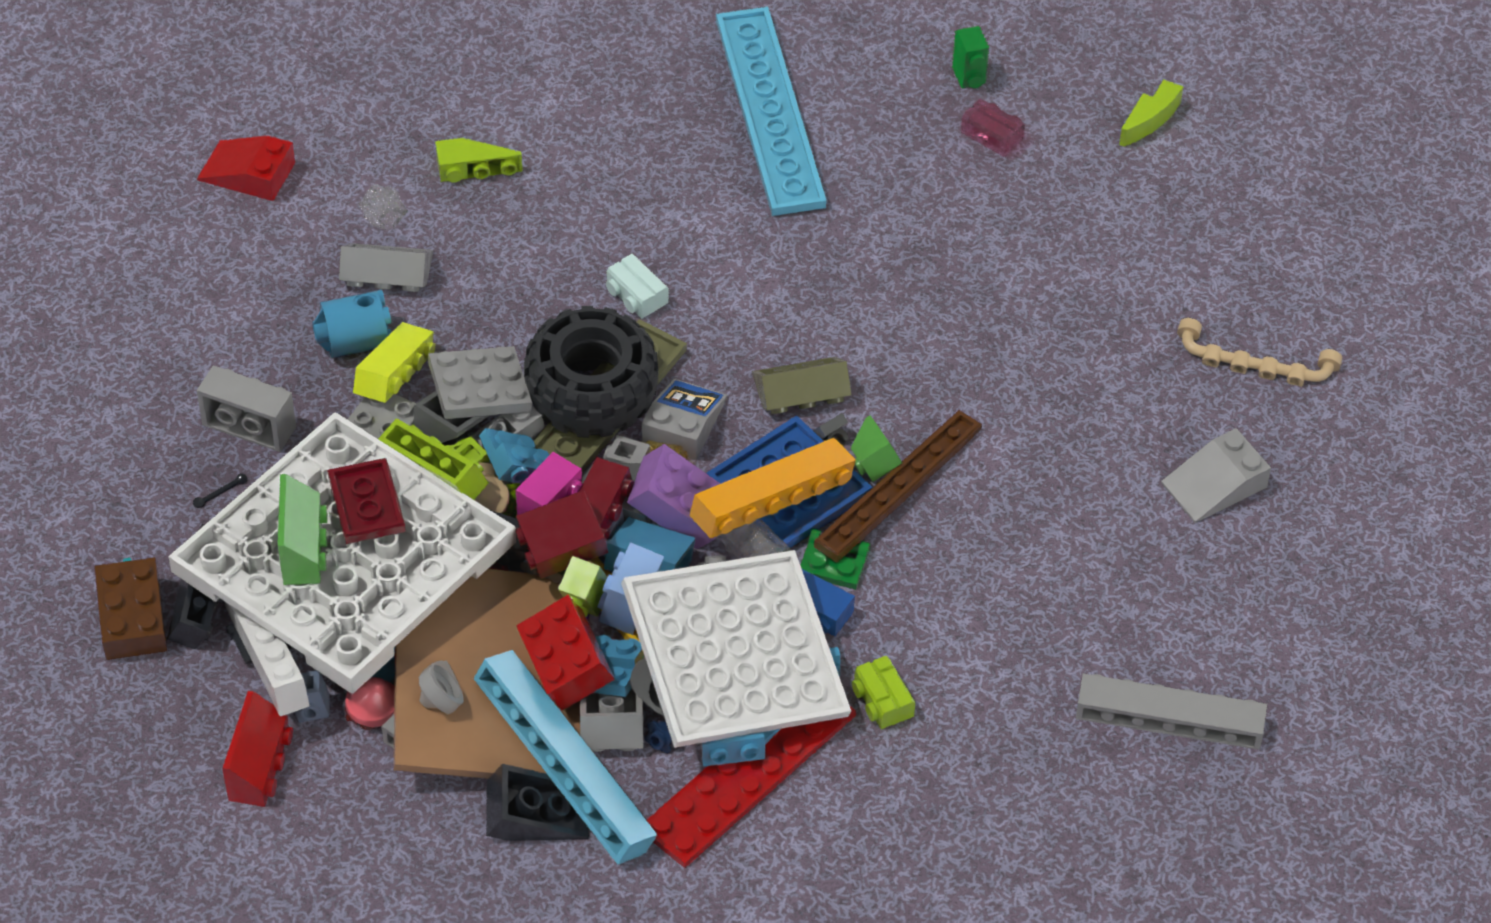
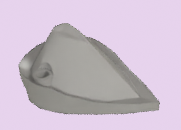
[419,661,464,714]

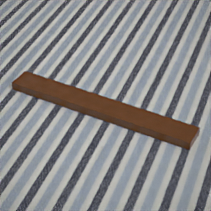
[814,410,982,562]

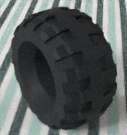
[524,305,659,438]

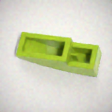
[1119,79,1184,147]

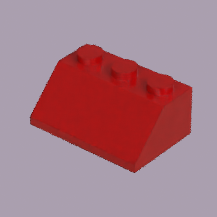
[222,691,293,807]

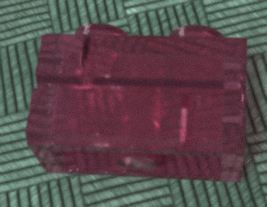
[960,98,1025,157]

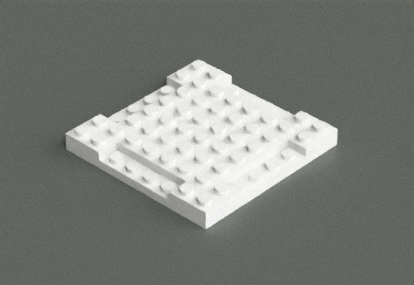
[168,412,517,694]

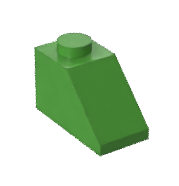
[851,415,902,482]

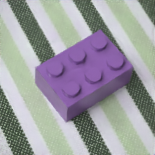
[627,444,720,549]

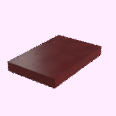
[327,458,406,544]

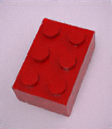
[516,594,615,711]

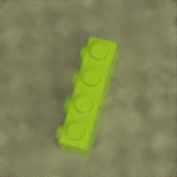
[378,418,489,500]

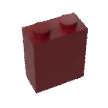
[515,490,609,579]

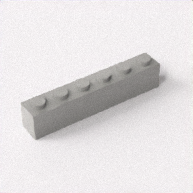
[1076,673,1267,750]

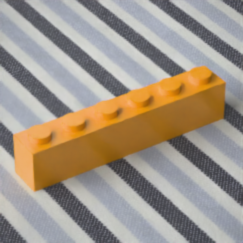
[689,438,856,539]

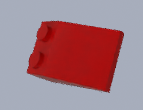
[197,135,295,201]

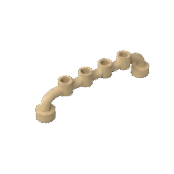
[1177,318,1342,387]

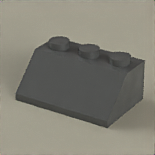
[413,391,490,443]

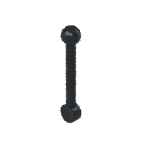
[193,473,248,508]

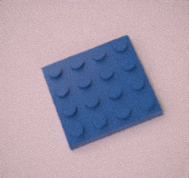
[706,415,872,552]

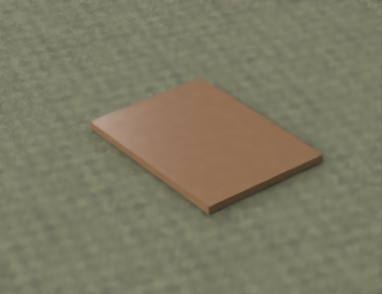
[393,569,580,779]

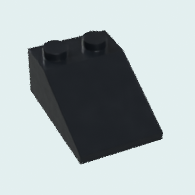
[486,764,589,841]

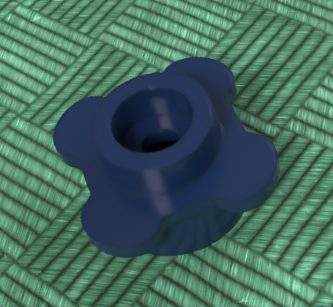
[644,721,673,754]

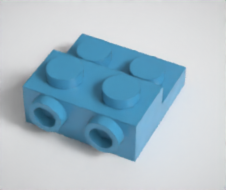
[479,428,549,484]
[593,635,645,697]

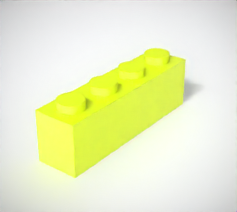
[353,322,436,403]

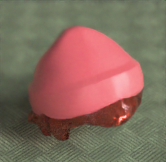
[345,677,394,730]

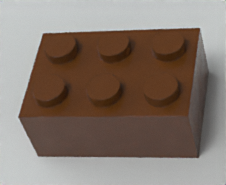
[94,557,167,660]

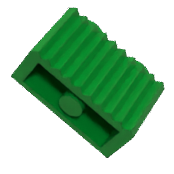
[952,26,989,89]

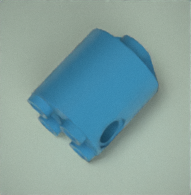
[312,290,392,358]

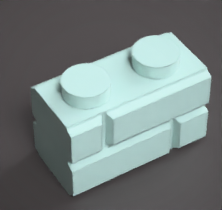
[606,254,669,319]

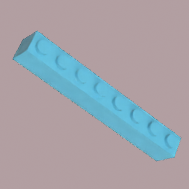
[474,650,657,865]

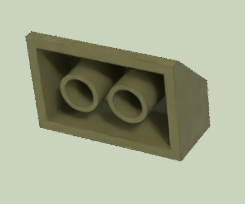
[752,356,852,414]

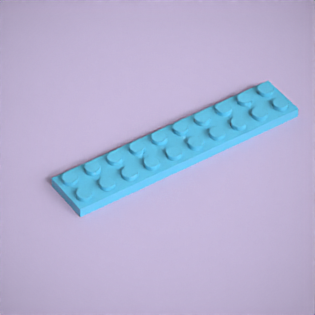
[716,7,826,216]

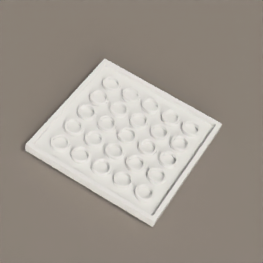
[621,550,851,748]

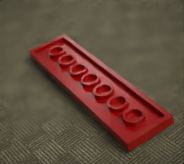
[646,705,856,869]

